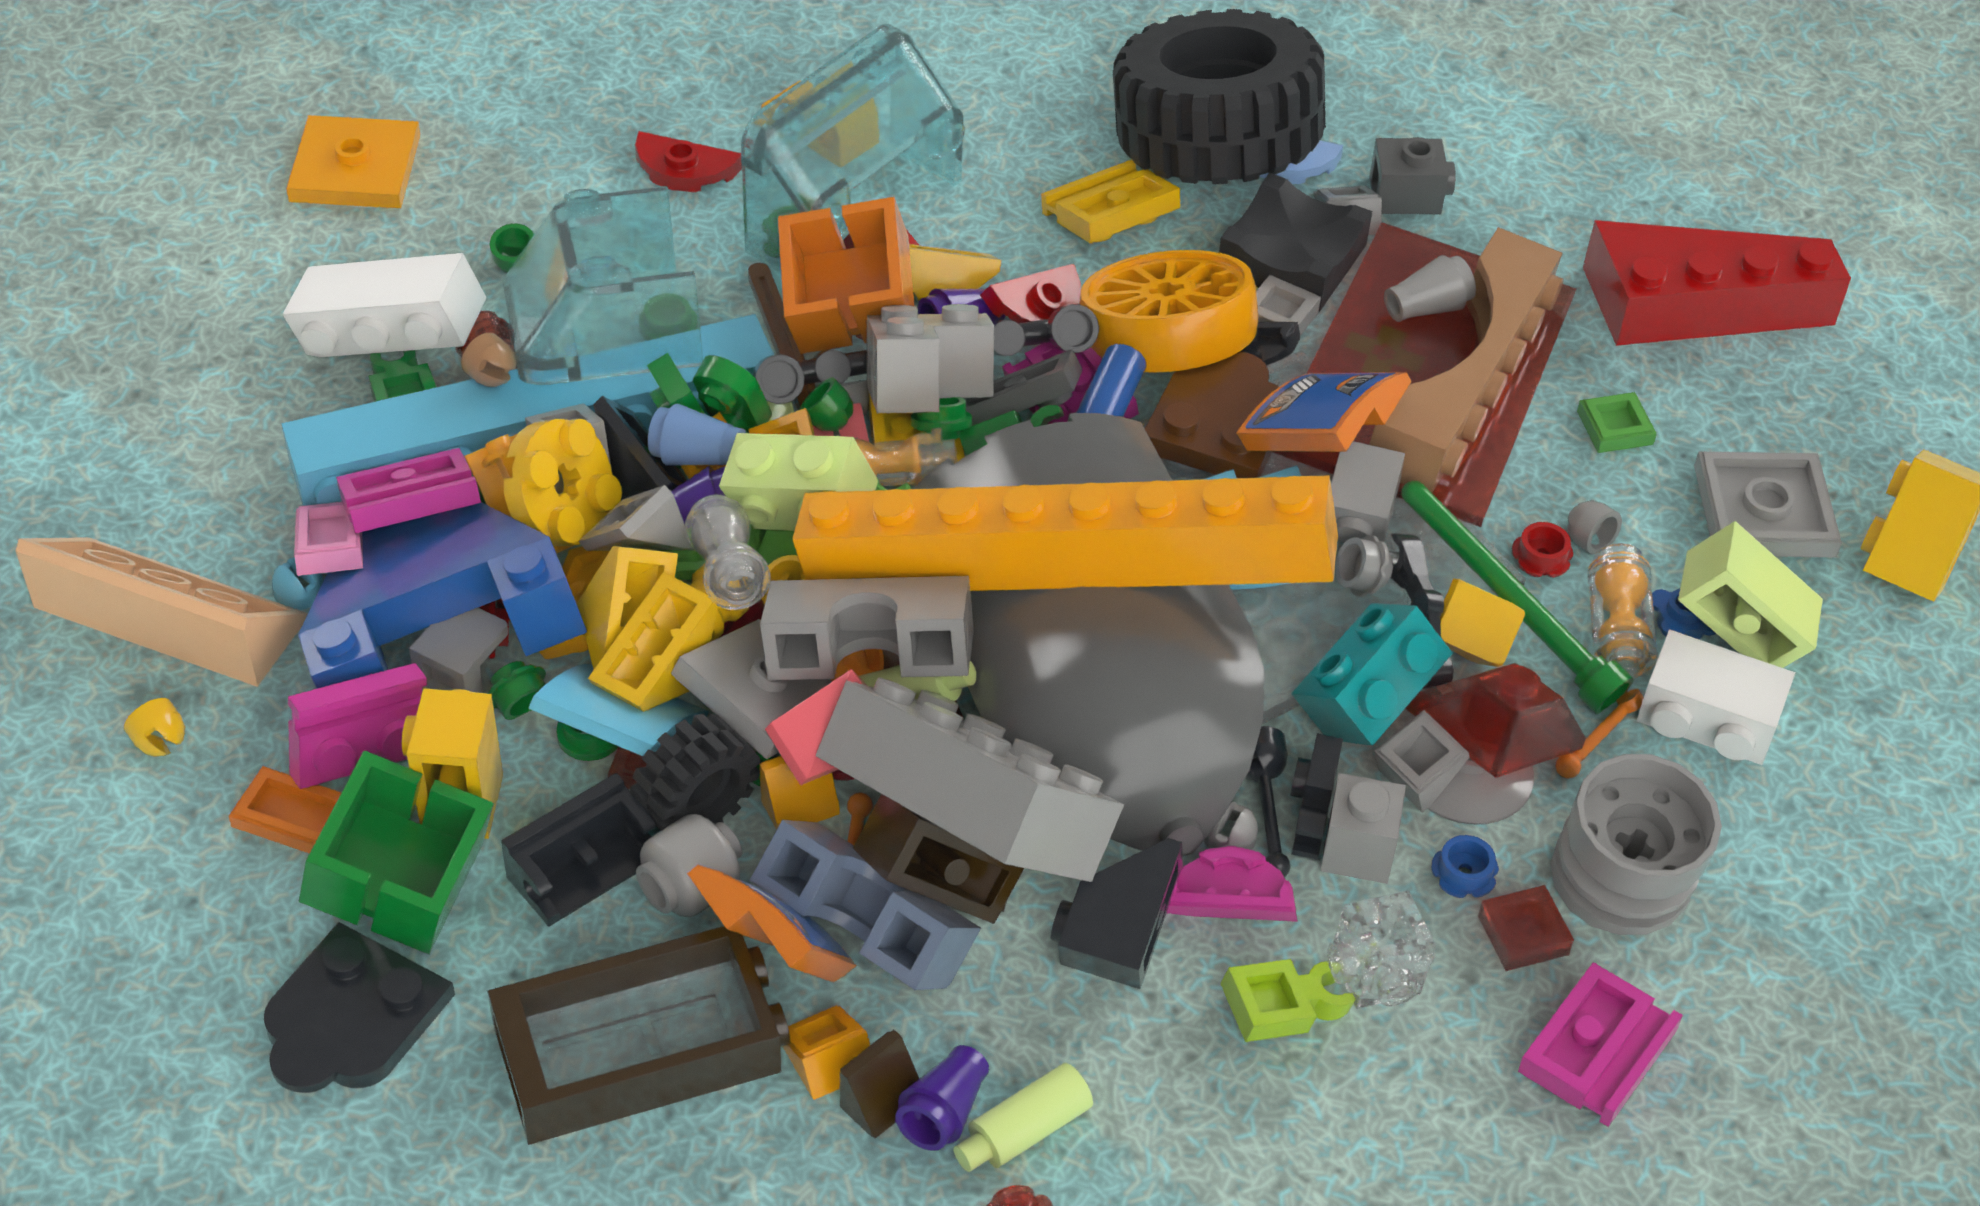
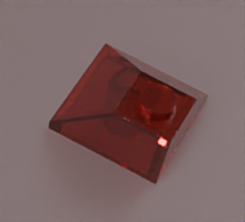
[1405,663,1586,778]

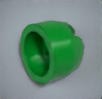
[490,223,538,275]
[799,377,854,431]

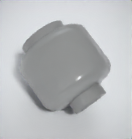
[636,814,742,917]

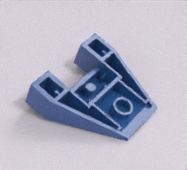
[298,502,587,689]

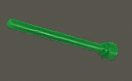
[1401,480,1634,715]

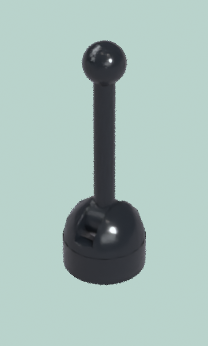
[1245,726,1291,877]

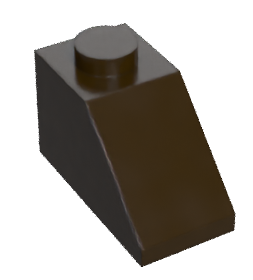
[853,794,1024,924]

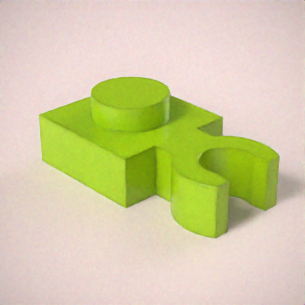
[1220,959,1356,1042]

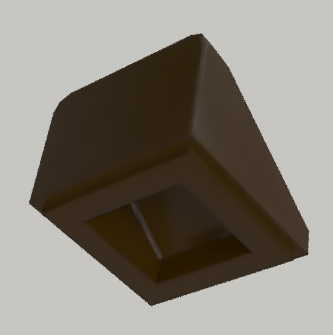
[840,1029,920,1138]

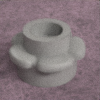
[1335,535,1393,597]

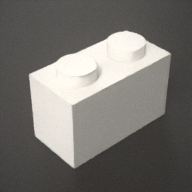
[1636,629,1796,765]

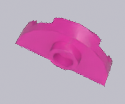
[1167,846,1298,922]

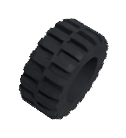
[1113,9,1326,185]

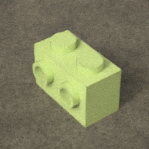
[719,433,878,531]
[1678,521,1823,668]

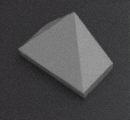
[579,485,694,551]

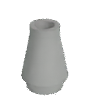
[1384,255,1476,322]

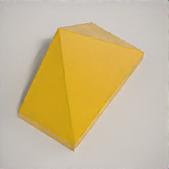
[909,244,1002,301]
[577,546,678,670]
[588,572,719,712]

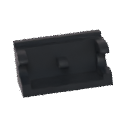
[501,773,657,927]

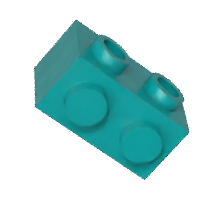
[1291,603,1453,746]

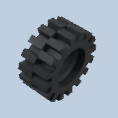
[630,714,761,831]

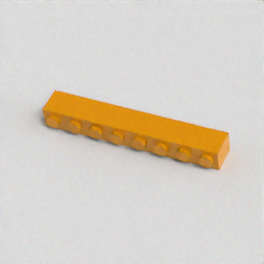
[792,475,1338,591]

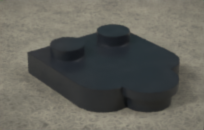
[264,922,455,1093]

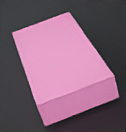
[294,502,363,576]

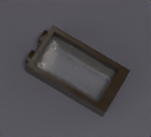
[487,926,790,1145]

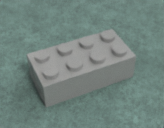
[815,678,1124,882]

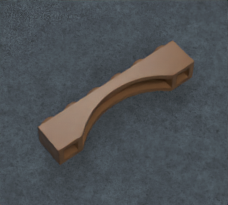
[1369,227,1564,493]

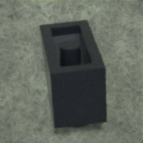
[1050,838,1183,989]

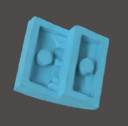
[528,664,709,756]

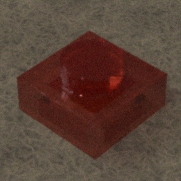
[1478,885,1574,971]

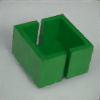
[298,750,494,955]

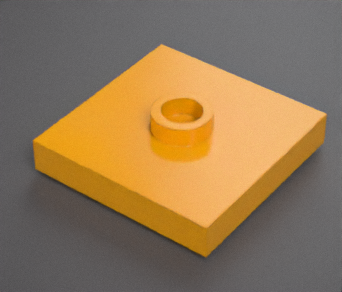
[286,115,420,208]

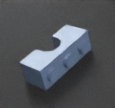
[749,820,981,990]

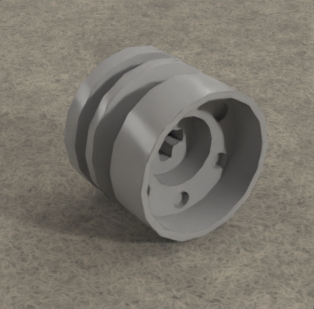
[1550,754,1722,935]

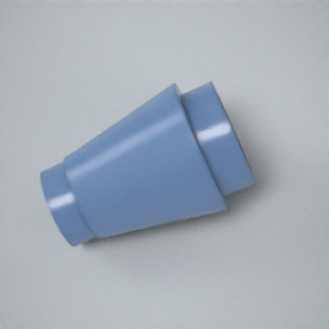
[648,403,746,466]

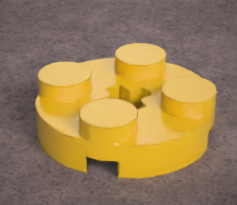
[504,419,622,547]

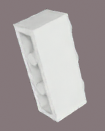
[283,253,487,357]

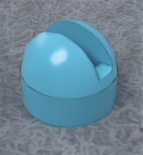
[272,557,324,610]

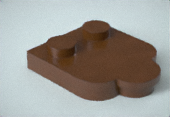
[1145,352,1279,478]

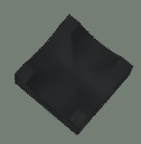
[1219,173,1372,312]

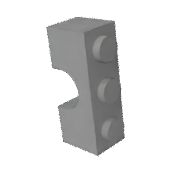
[760,576,974,680]

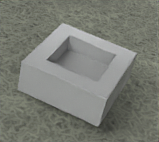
[1256,275,1321,336]

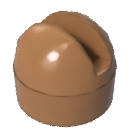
[461,333,516,387]

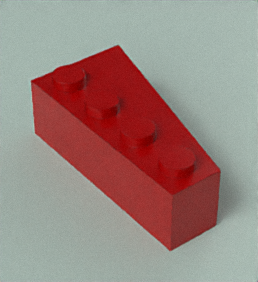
[1583,220,1851,346]

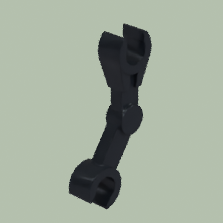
[1388,533,1454,690]

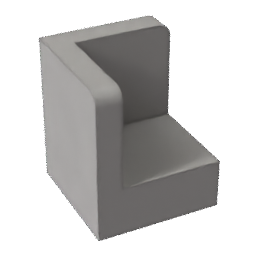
[409,608,508,693]

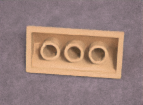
[16,537,308,687]

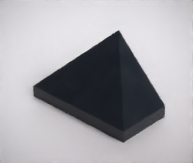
[594,396,687,501]

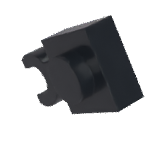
[1290,733,1343,860]

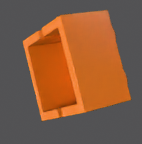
[778,197,915,354]

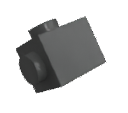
[1369,137,1456,214]

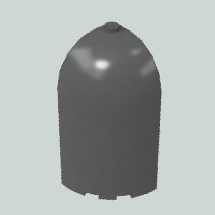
[914,413,1264,856]

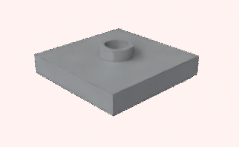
[1694,451,1842,557]
[671,619,831,759]

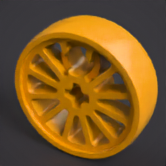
[1080,250,1259,373]

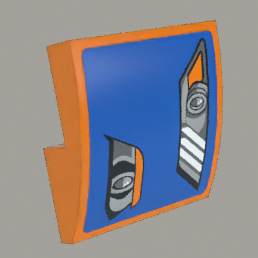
[1237,372,1411,452]
[687,865,857,982]

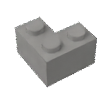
[867,304,994,413]

